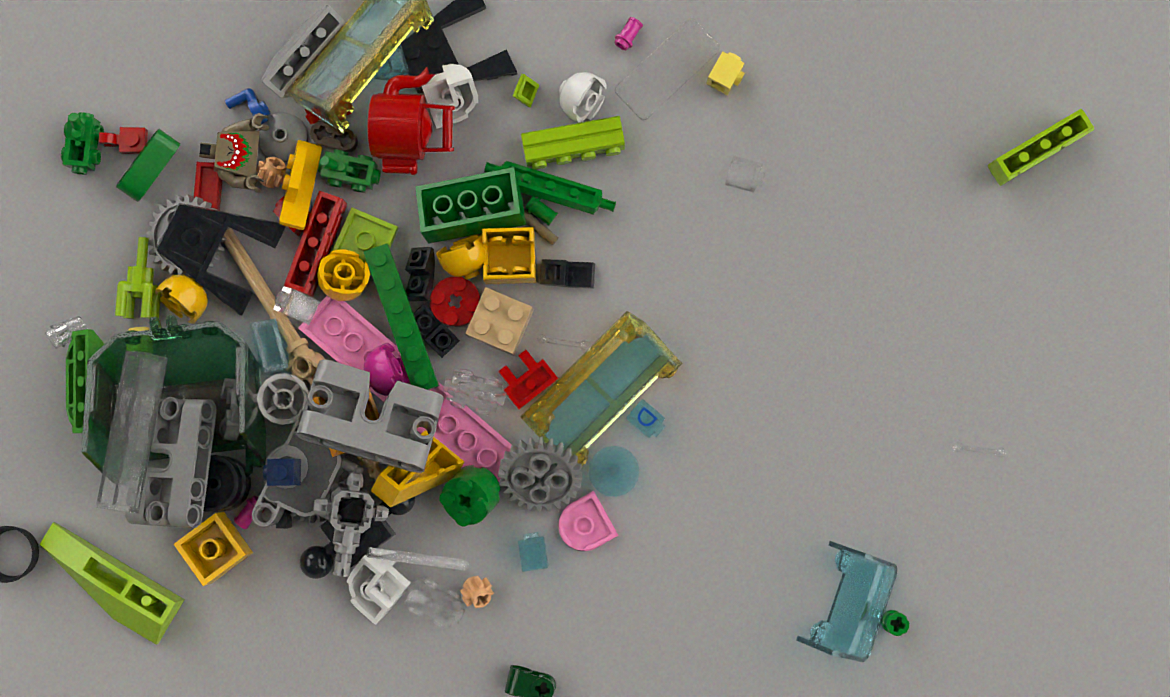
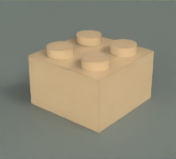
[465,287,533,356]

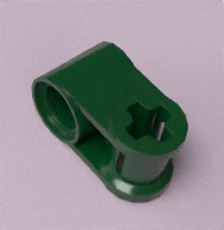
[505,665,556,697]

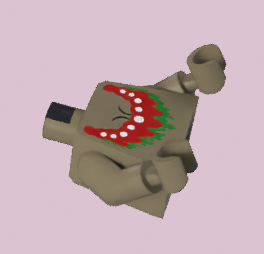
[199,113,269,193]

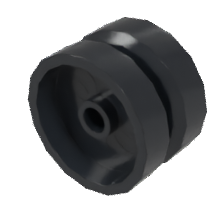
[203,455,251,512]

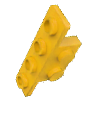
[279,140,322,230]

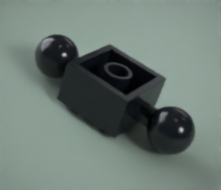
[300,497,415,579]

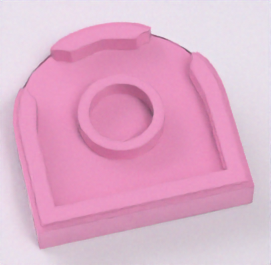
[558,491,618,551]

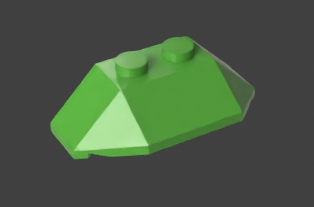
[66,329,116,433]

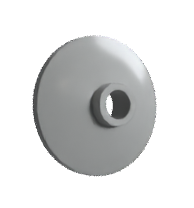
[258,113,308,162]

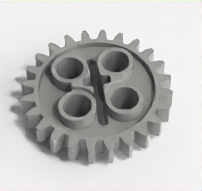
[145,195,227,276]
[498,436,582,512]

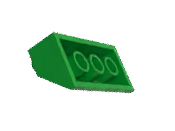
[415,167,526,244]

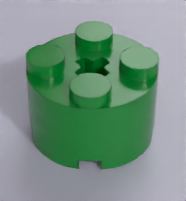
[439,465,501,527]

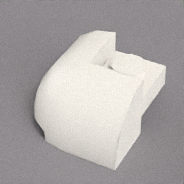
[422,64,478,129]
[347,553,411,625]

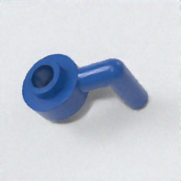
[225,88,271,124]

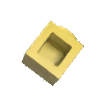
[706,51,745,96]

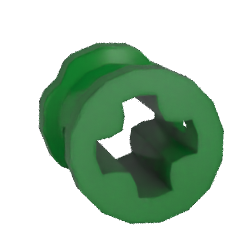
[881,610,910,636]

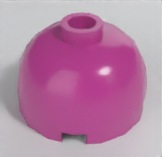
[364,343,410,396]

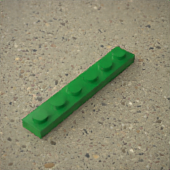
[364,243,440,390]

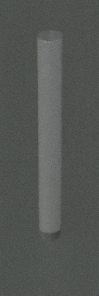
[367,547,469,571]

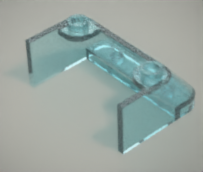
[796,541,897,662]

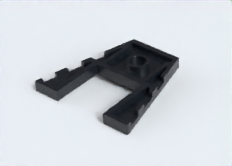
[396,0,517,93]
[157,203,286,316]

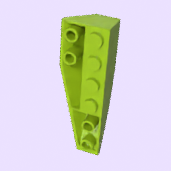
[39,522,185,645]

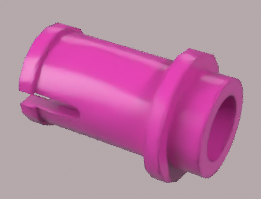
[614,17,643,51]
[234,496,264,529]

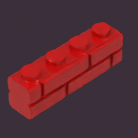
[284,191,347,297]

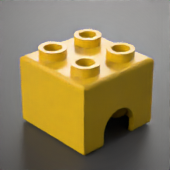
[482,227,536,284]

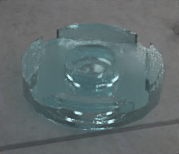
[588,446,639,497]

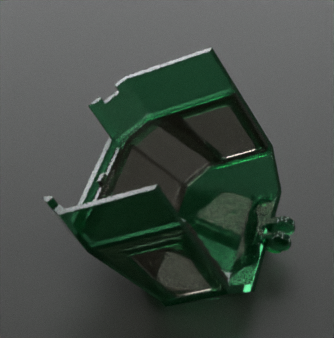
[81,315,266,485]

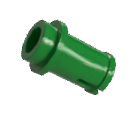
[525,196,558,226]

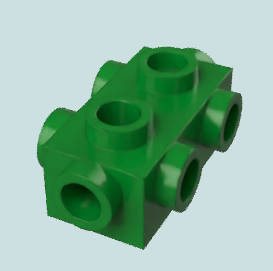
[61,112,104,175]
[318,149,381,193]

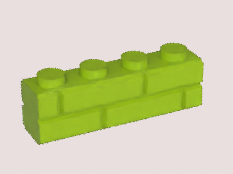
[987,109,1095,186]
[521,116,625,170]

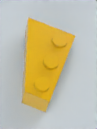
[371,430,465,507]

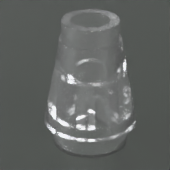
[45,316,87,349]

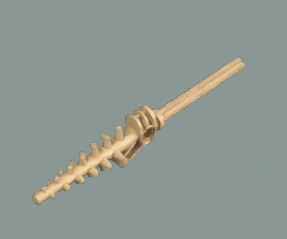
[223,228,382,481]

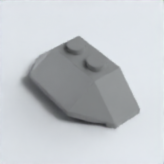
[261,5,347,98]

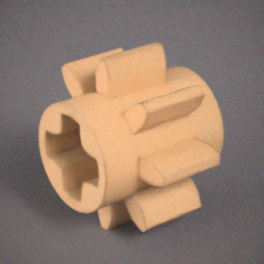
[256,157,289,188]
[460,576,494,608]

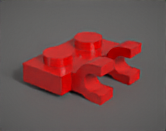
[498,350,559,410]

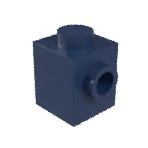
[263,458,301,486]

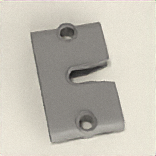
[296,360,444,473]
[125,397,216,528]

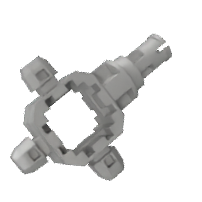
[313,472,389,577]

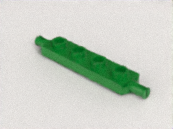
[484,161,616,215]

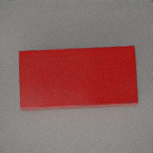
[194,161,223,211]

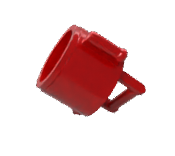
[368,67,455,175]

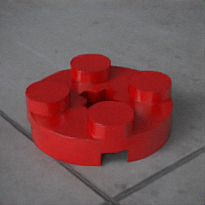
[430,277,481,327]

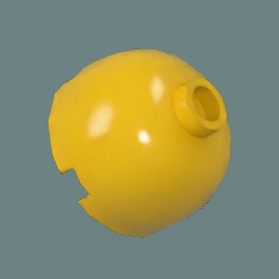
[436,234,487,279]
[317,249,370,301]
[155,274,208,324]

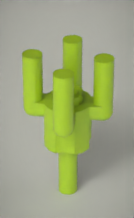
[115,237,161,320]

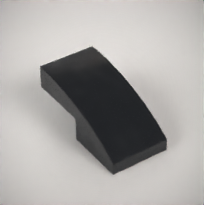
[540,259,595,289]

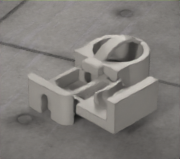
[219,378,246,441]

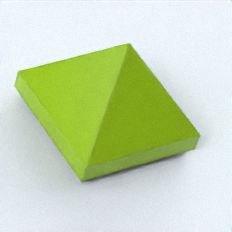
[512,74,539,107]

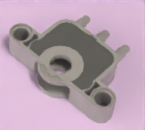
[252,410,364,527]

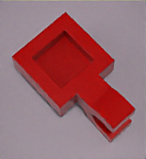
[99,127,148,154]

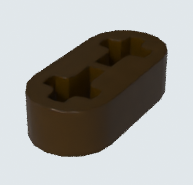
[310,122,358,153]

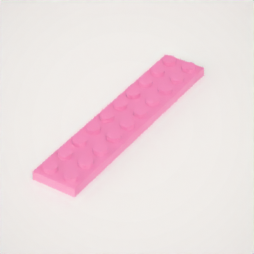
[299,296,512,482]

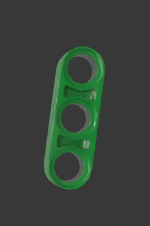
[116,129,180,202]

